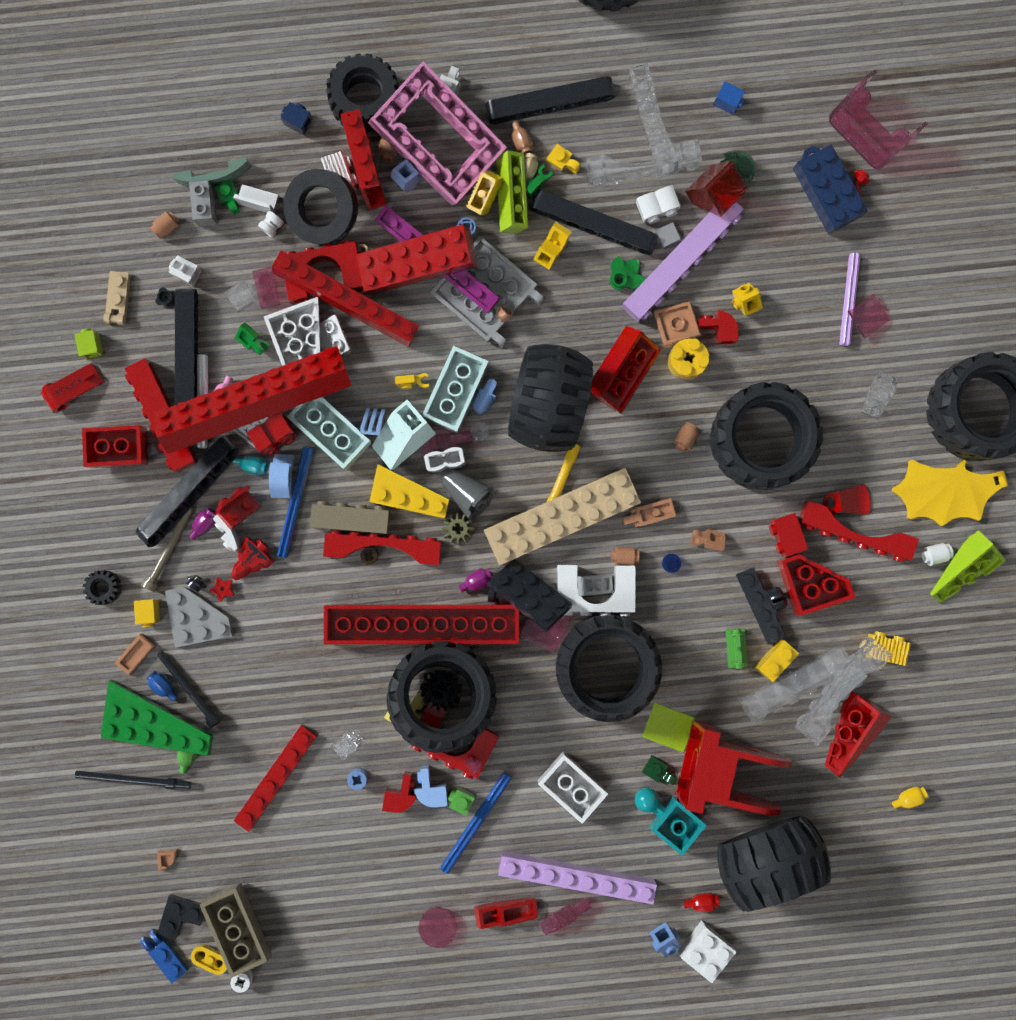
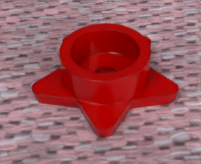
[209,577,234,602]

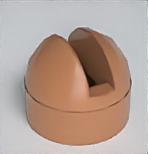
[496,305,513,322]

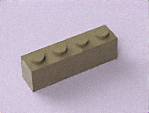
[310,501,391,534]

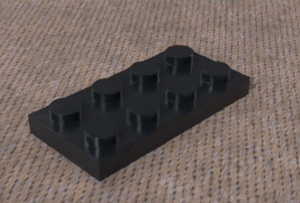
[488,559,572,632]

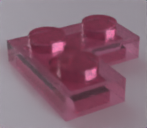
[519,615,571,653]

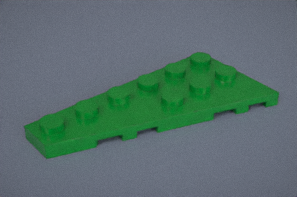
[100,680,213,756]

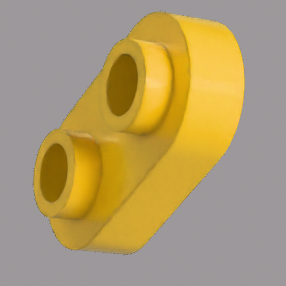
[191,944,227,975]

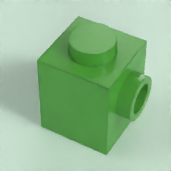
[447,786,475,816]

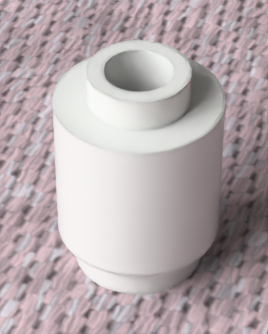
[922,543,953,566]

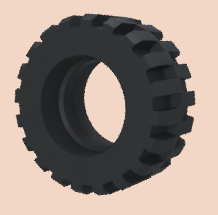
[326,53,399,133]

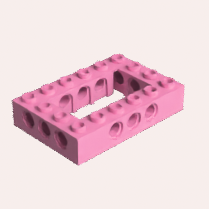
[368,61,507,205]

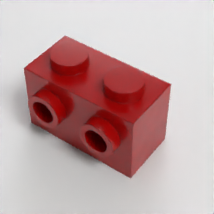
[769,513,808,557]

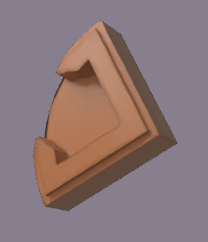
[157,849,178,872]

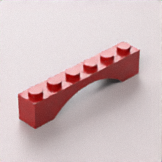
[798,501,919,563]
[323,530,442,565]

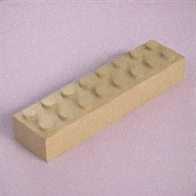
[484,468,641,565]

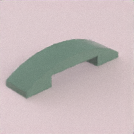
[172,157,251,187]

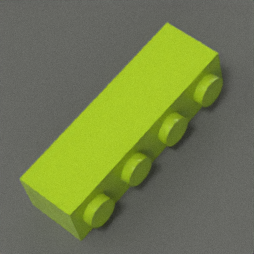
[496,150,528,234]

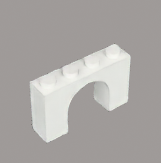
[557,565,635,616]

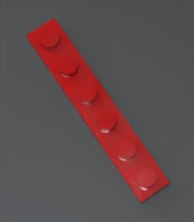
[233,725,318,832]

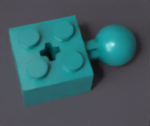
[635,787,707,856]

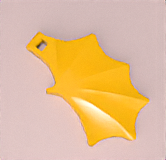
[891,460,1008,526]

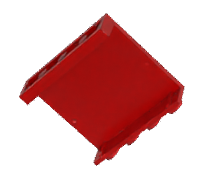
[340,109,386,211]

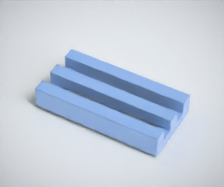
[360,408,385,435]

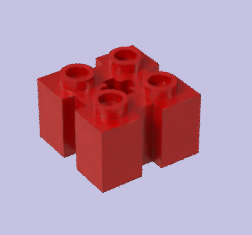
[246,412,299,456]

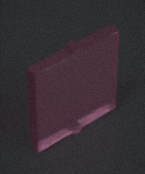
[848,294,890,338]

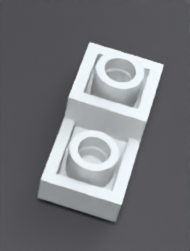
[213,515,241,552]

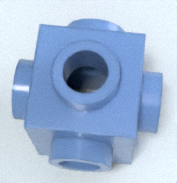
[650,922,682,958]

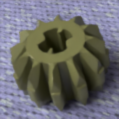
[442,513,475,545]

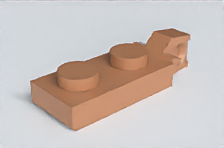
[622,498,677,527]

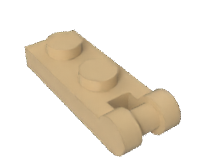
[103,271,131,325]

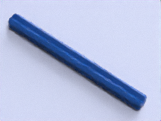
[277,446,313,558]
[440,772,511,874]

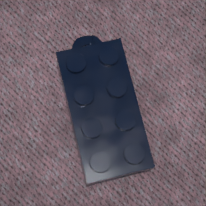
[793,144,868,235]

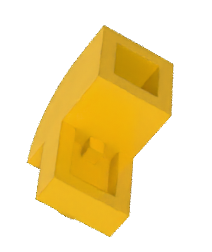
[534,222,572,270]

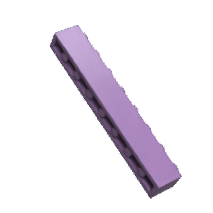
[621,194,744,323]
[498,851,657,904]

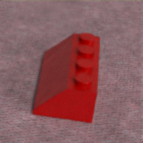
[590,326,661,414]

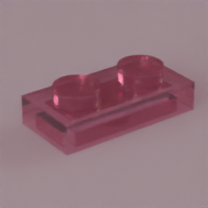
[252,267,280,309]

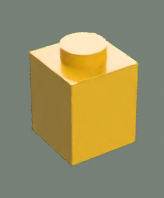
[134,599,160,627]

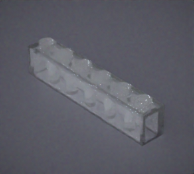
[737,645,855,723]

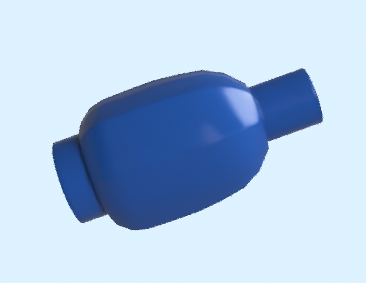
[146,671,178,702]

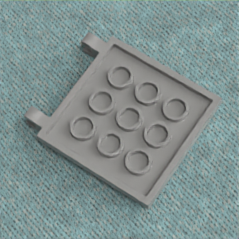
[430,236,544,348]

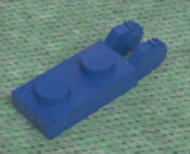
[140,929,189,984]

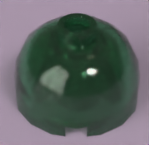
[720,150,756,190]

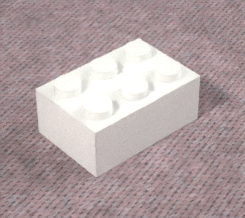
[537,752,608,824]

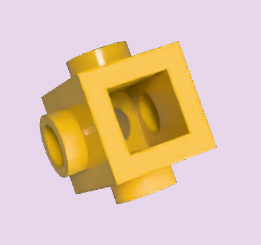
[732,283,763,316]

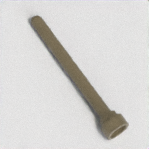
[141,507,193,592]

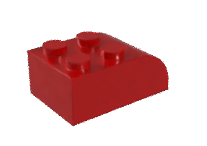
[82,425,148,468]

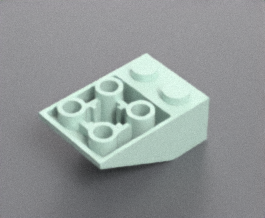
[372,400,436,471]

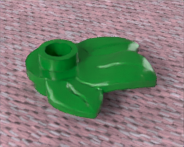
[610,256,645,290]

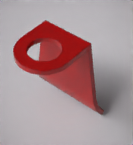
[823,484,870,514]

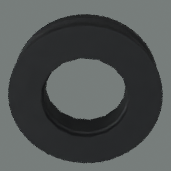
[283,169,358,244]

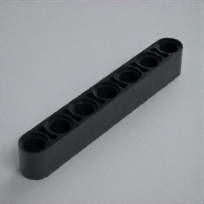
[485,76,616,125]
[530,190,658,255]
[175,289,198,405]
[136,437,239,547]

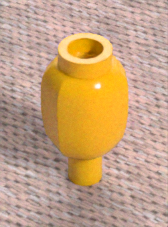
[891,787,929,809]

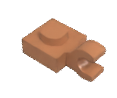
[690,529,725,551]

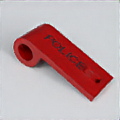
[40,363,104,413]

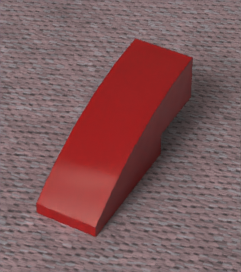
[474,898,538,929]

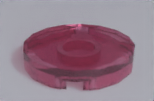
[418,907,457,948]

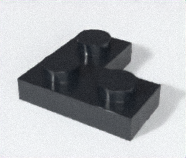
[157,894,204,940]

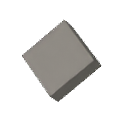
[655,222,681,248]

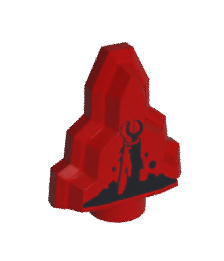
[231,536,275,581]

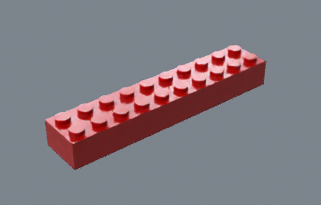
[153,346,352,454]
[324,604,519,644]

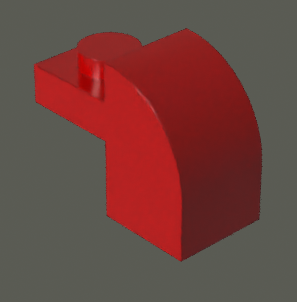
[697,310,738,344]
[382,771,416,813]

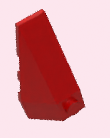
[825,691,892,777]

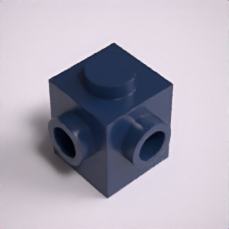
[281,102,313,135]

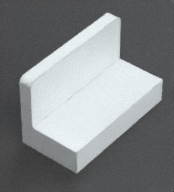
[234,184,280,214]

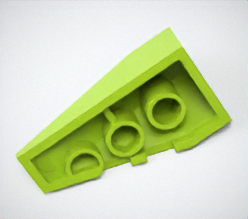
[930,530,1006,603]

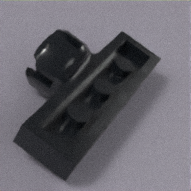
[736,567,788,645]

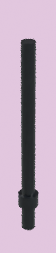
[75,771,192,790]

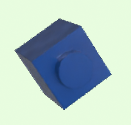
[713,81,745,115]

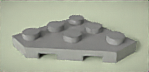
[165,587,234,647]

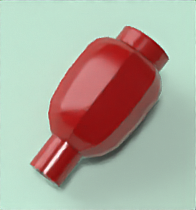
[684,892,720,912]

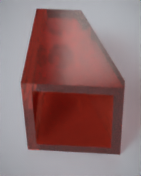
[685,161,748,217]

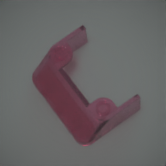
[829,70,928,169]

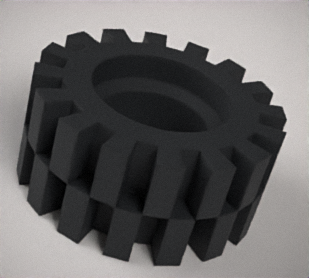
[82,570,122,605]

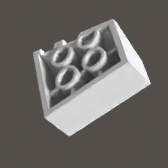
[264,297,320,366]

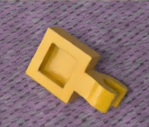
[546,144,580,174]
[395,373,429,389]

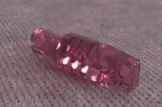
[420,430,473,454]
[540,897,592,935]

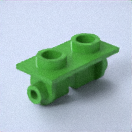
[725,628,748,669]

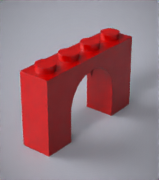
[285,240,363,305]
[411,703,499,779]

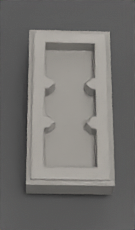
[577,574,613,596]

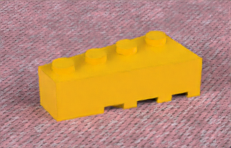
[369,465,450,519]

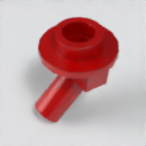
[853,169,870,197]

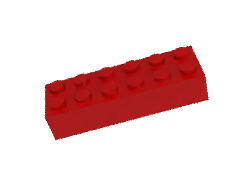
[356,224,478,295]

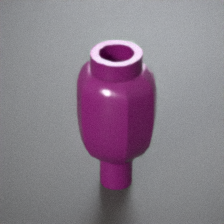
[189,508,217,540]
[459,568,493,593]

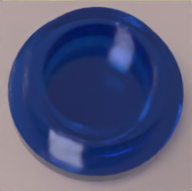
[662,554,681,573]

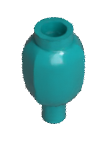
[233,455,269,475]

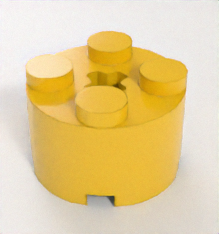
[668,338,709,380]

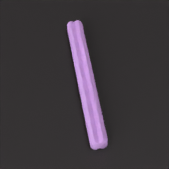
[839,253,861,346]

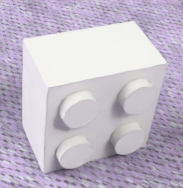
[678,920,736,983]

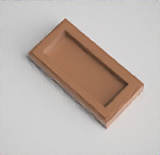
[115,634,156,676]

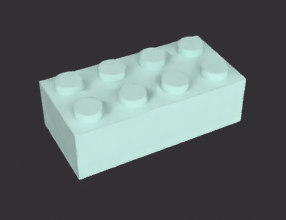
[422,346,489,434]
[287,397,372,471]

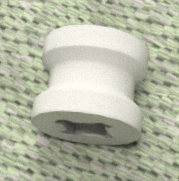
[230,970,253,993]

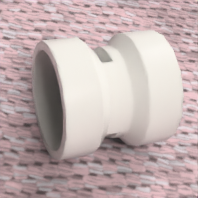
[257,211,284,238]

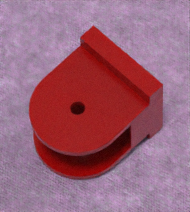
[675,719,792,816]

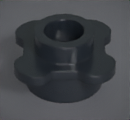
[155,287,175,309]
[186,575,207,592]

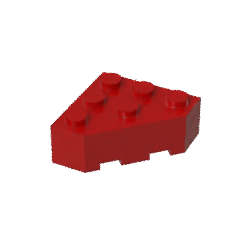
[777,554,856,616]

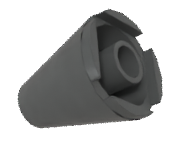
[442,469,495,520]

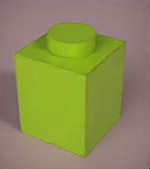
[74,328,104,360]

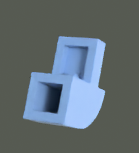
[391,159,423,192]
[269,454,294,498]
[414,765,448,807]

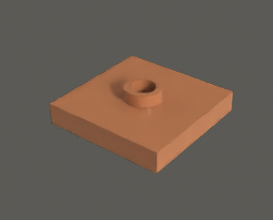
[653,301,701,348]

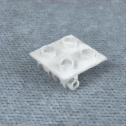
[319,314,351,355]

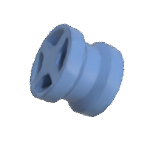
[347,768,368,790]

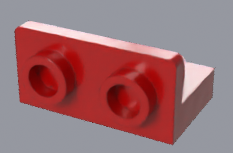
[215,485,261,530]

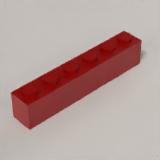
[124,358,198,473]

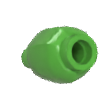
[177,751,197,774]

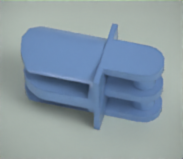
[472,379,497,415]

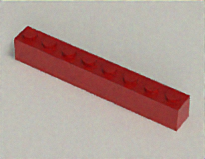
[271,250,419,347]

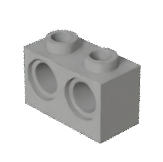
[189,180,217,226]

